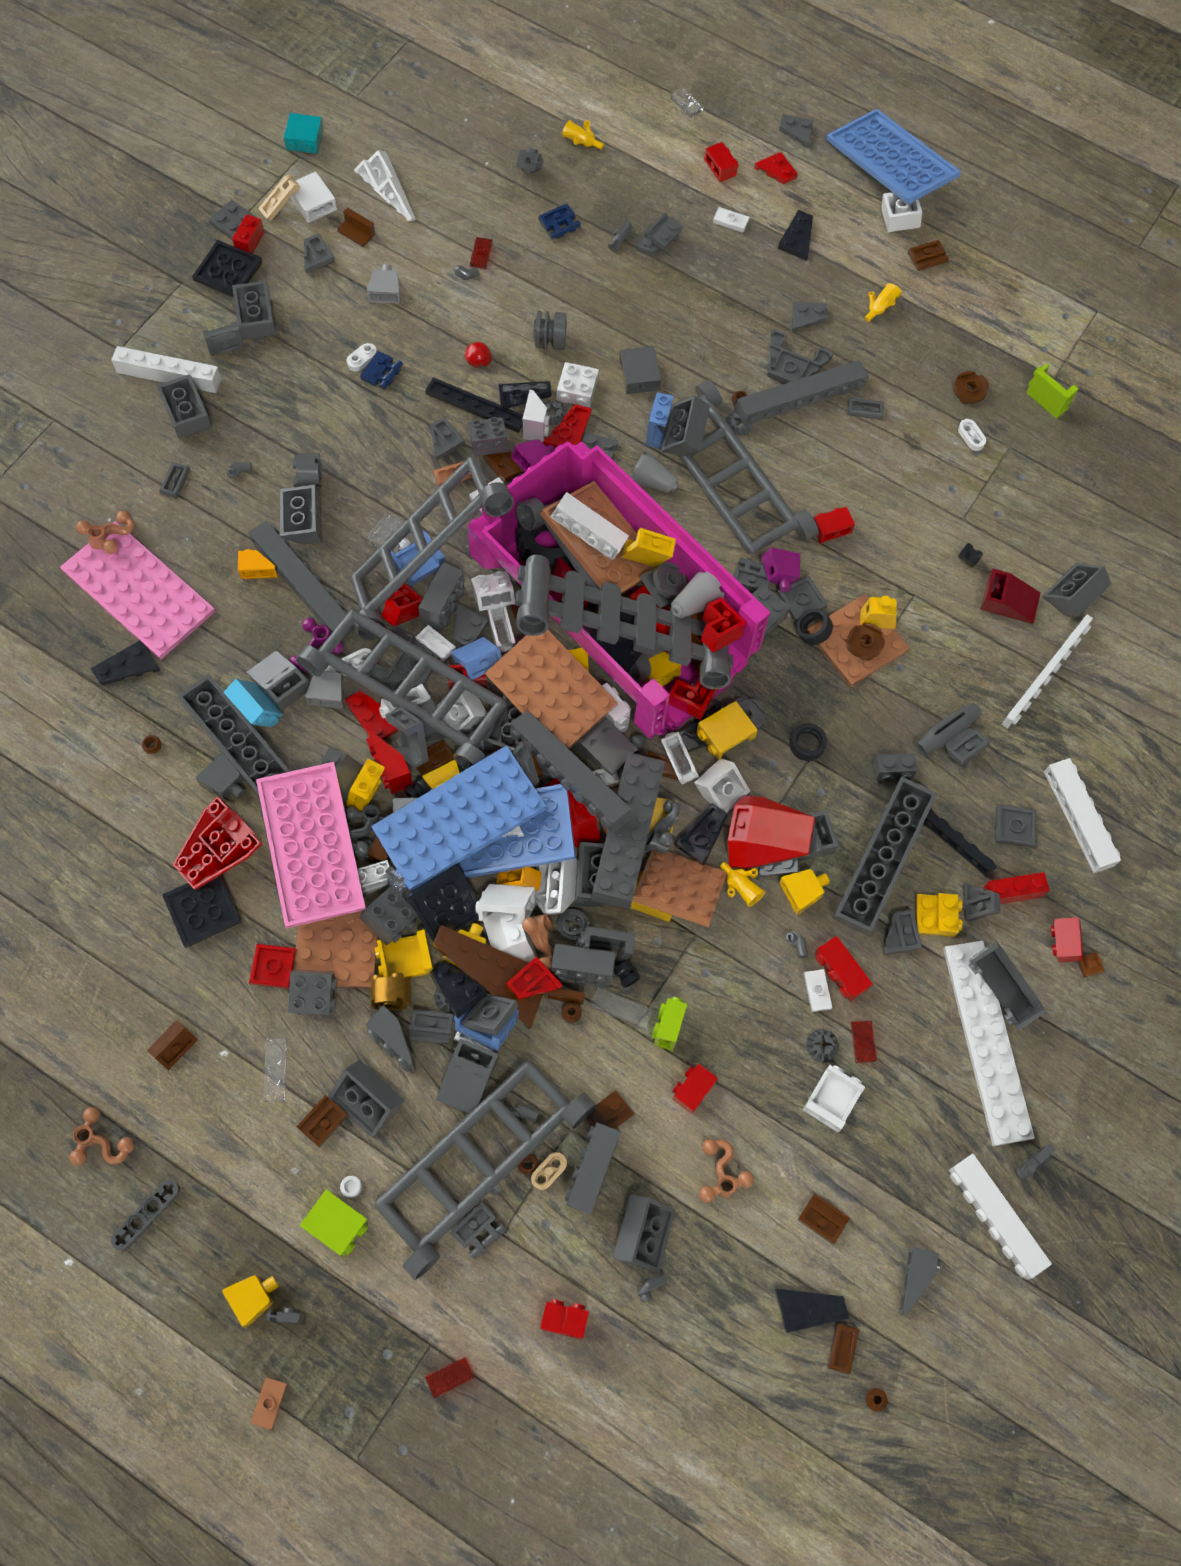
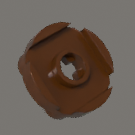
[953,371,989,404]
[847,623,885,661]

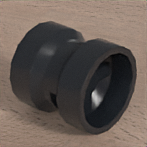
[958,543,983,568]
[404,777,430,798]
[613,960,640,988]

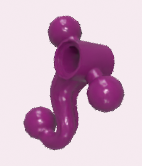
[289,618,343,672]

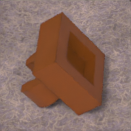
[1077,952,1105,978]

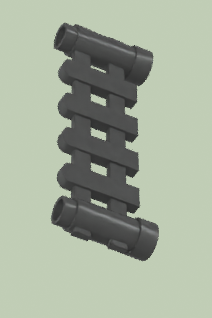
[515,555,733,689]

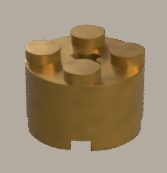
[370,973,411,1011]

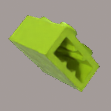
[651,997,687,1051]

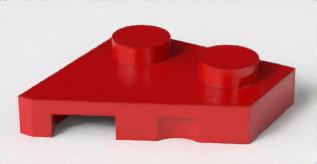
[754,152,798,184]
[506,957,563,1000]

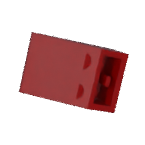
[366,730,413,795]

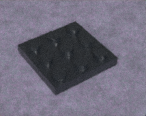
[192,240,262,297]
[590,611,642,673]
[405,864,479,942]
[162,875,242,948]

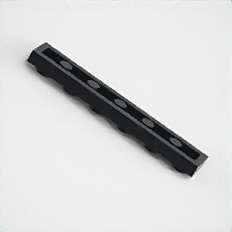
[425,377,523,433]
[923,808,998,878]

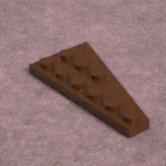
[433,925,544,1029]

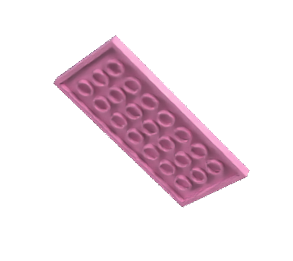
[60,521,216,660]
[256,762,366,929]

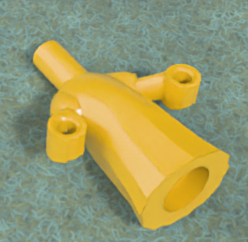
[562,120,604,150]
[864,283,902,322]
[720,862,766,907]

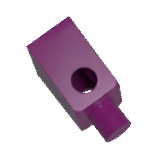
[511,439,555,472]
[761,547,800,592]

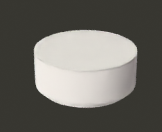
[340,1176,362,1198]

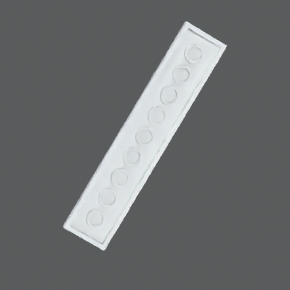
[943,941,1035,1146]

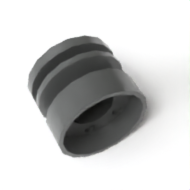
[533,311,567,350]

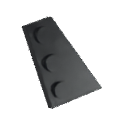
[777,210,813,261]

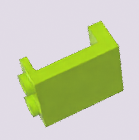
[1026,364,1078,419]
[299,1190,369,1257]

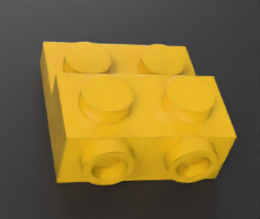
[916,893,963,937]

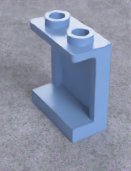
[646,392,674,449]
[391,531,446,587]
[451,637,502,680]
[454,1004,519,1052]

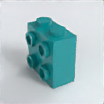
[283,113,324,154]

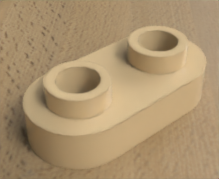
[531,1152,567,1191]

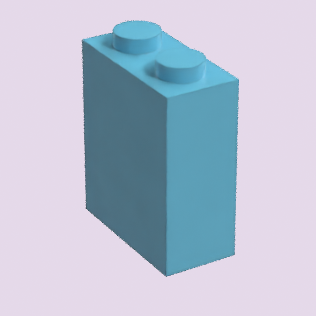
[224,679,283,728]

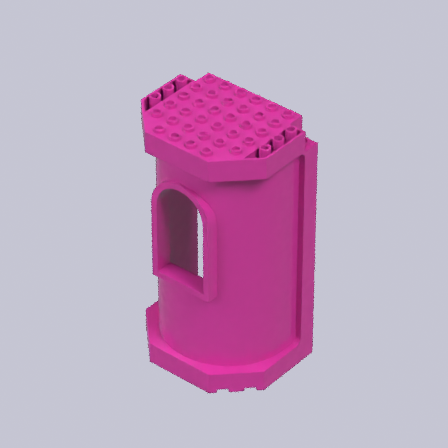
[468,441,771,739]

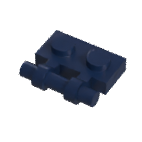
[539,203,581,239]
[360,351,403,390]

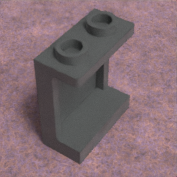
[620,346,661,394]
[385,707,429,768]
[576,926,635,963]

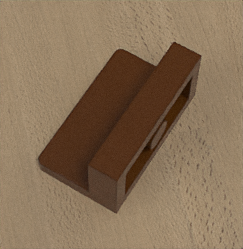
[337,207,375,247]
[147,1021,198,1071]

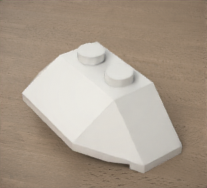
[535,859,577,915]
[483,912,538,962]

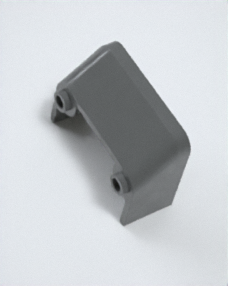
[969,940,1046,1030]

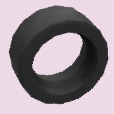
[796,608,833,645]
[790,723,827,761]

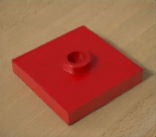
[249,944,297,989]

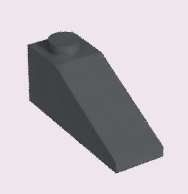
[899,1247,941,1315]

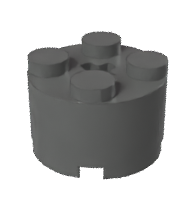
[293,453,322,490]

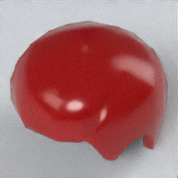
[464,342,492,368]

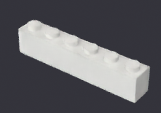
[112,346,221,393]
[1044,758,1121,873]
[949,1154,1052,1280]

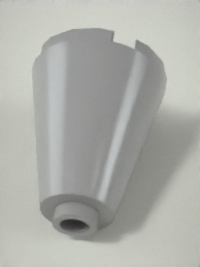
[630,450,679,494]
[671,571,724,618]

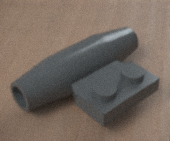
[915,703,989,766]

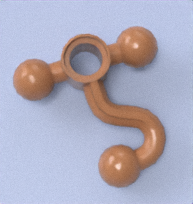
[76,510,135,554]
[522,914,553,971]
[69,1107,135,1166]
[699,1139,754,1203]

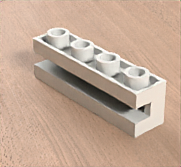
[550,492,629,560]
[357,860,395,895]

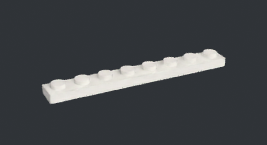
[1002,614,1093,729]

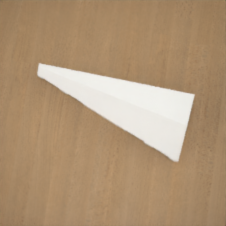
[354,150,416,222]

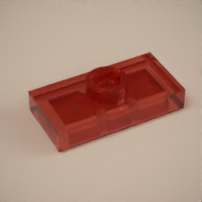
[470,237,493,269]
[850,1021,877,1063]
[425,1357,474,1398]

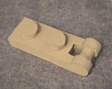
[258,174,300,221]

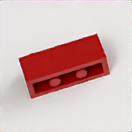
[983,872,1050,905]
[814,936,873,1002]

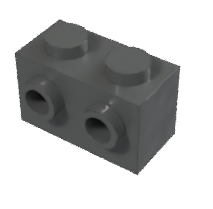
[873,753,917,781]

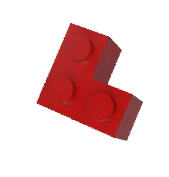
[381,582,423,627]
[701,597,747,653]
[668,679,718,720]
[540,1299,589,1340]

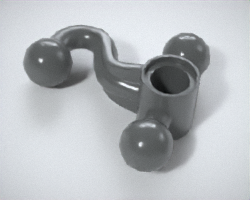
[644,799,680,854]
[345,805,391,856]

